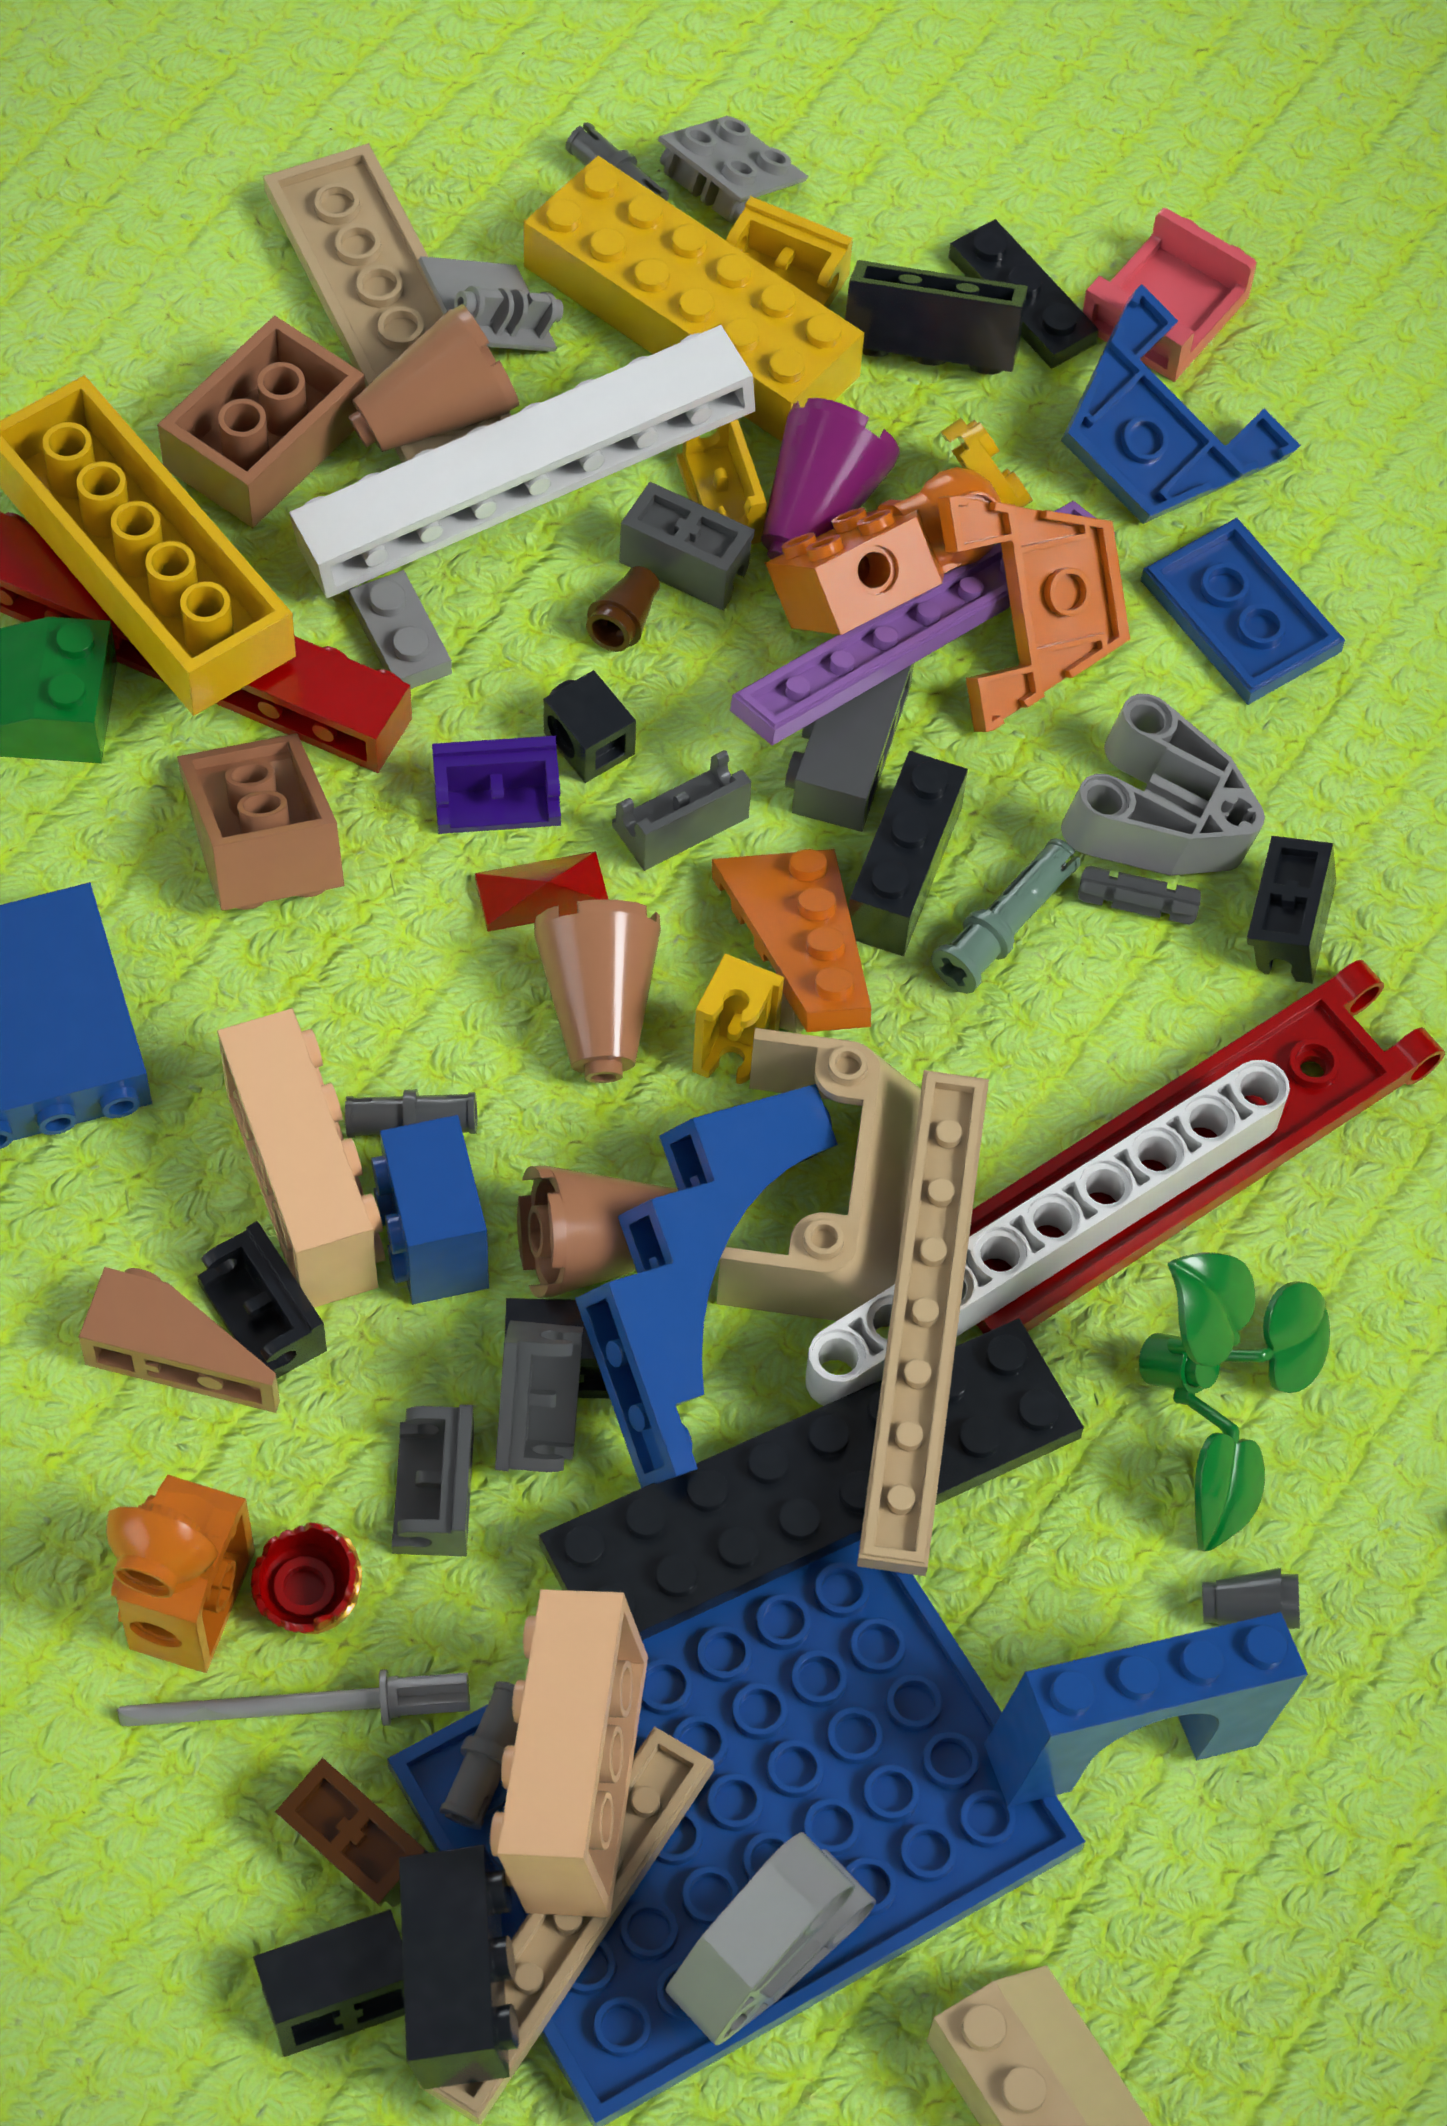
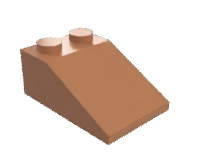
[177,733,344,911]

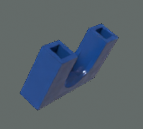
[984,1612,1308,1807]

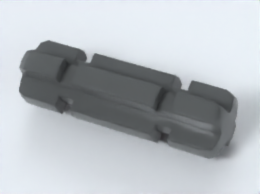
[1078,866,1201,924]

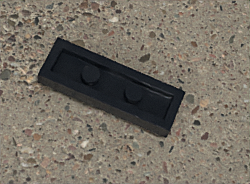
[949,219,1099,369]

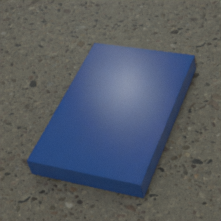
[1141,518,1345,705]

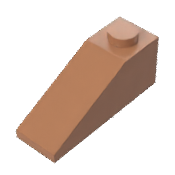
[79,1267,280,1413]

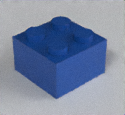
[371,1115,489,1305]

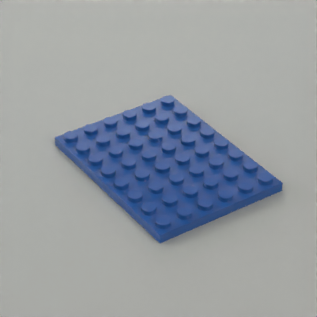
[387,1540,1086,2126]

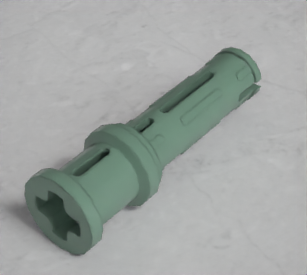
[931,838,1081,994]

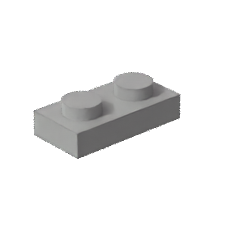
[349,570,452,689]

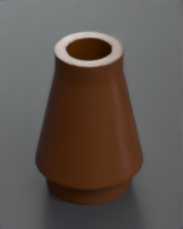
[586,566,660,652]

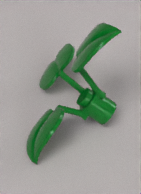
[1139,1252,1330,1551]

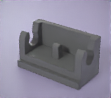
[619,482,755,611]
[612,750,751,871]
[495,1320,583,1472]
[392,1405,474,1557]

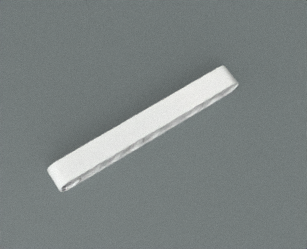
[806,1060,1290,1406]

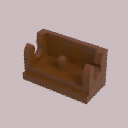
[275,1758,429,1907]

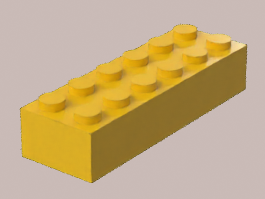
[524,156,864,442]
[0,375,296,716]

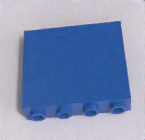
[0,882,152,1149]

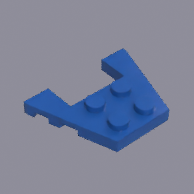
[1061,284,1301,524]

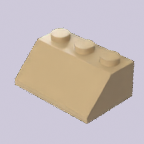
[927,1965,1152,2126]

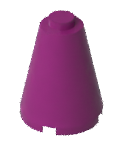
[761,398,900,560]

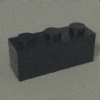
[845,260,1028,375]
[849,750,968,956]
[399,1845,519,2090]

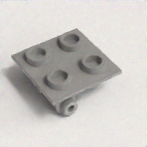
[658,116,808,224]
[418,256,564,352]

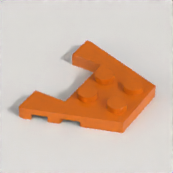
[937,496,1130,732]

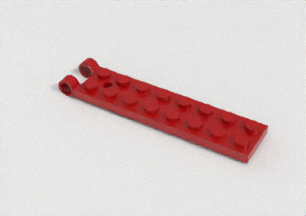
[969,960,1445,1334]

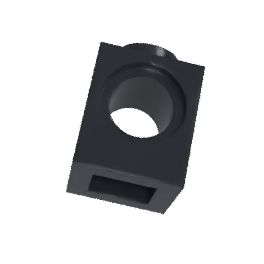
[544,670,636,783]

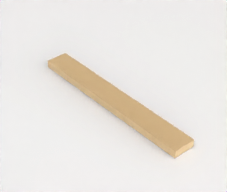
[857,1070,989,1576]

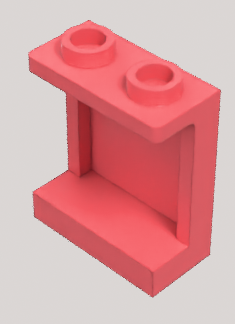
[1083,208,1257,382]

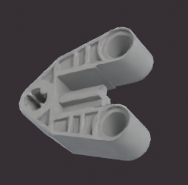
[1061,694,1265,876]
[665,1832,876,2046]

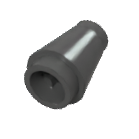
[1202,1567,1300,1629]

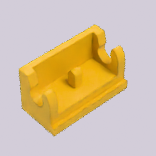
[726,196,853,308]
[677,419,767,544]
[692,953,784,1084]

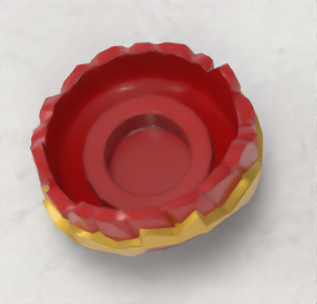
[251,1522,362,1634]

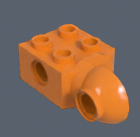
[765,467,1001,635]
[106,1475,255,1674]

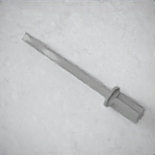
[117,1669,470,1726]

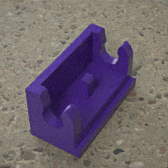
[432,736,561,834]

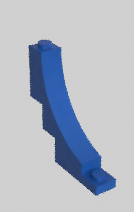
[575,1084,838,1488]

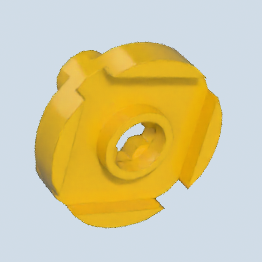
[941,418,1033,507]

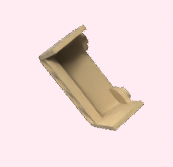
[717,1028,921,1327]

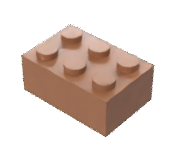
[157,315,366,528]

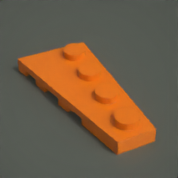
[712,849,871,1032]

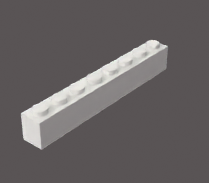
[289,325,756,599]

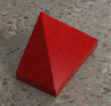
[475,851,609,932]

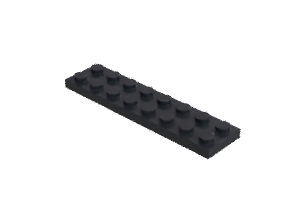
[539,1318,1084,1641]

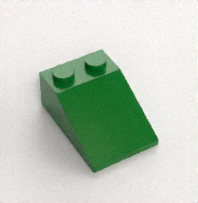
[0,617,117,764]

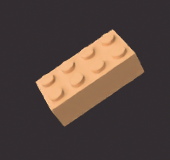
[217,1008,386,1308]
[490,1589,648,1918]

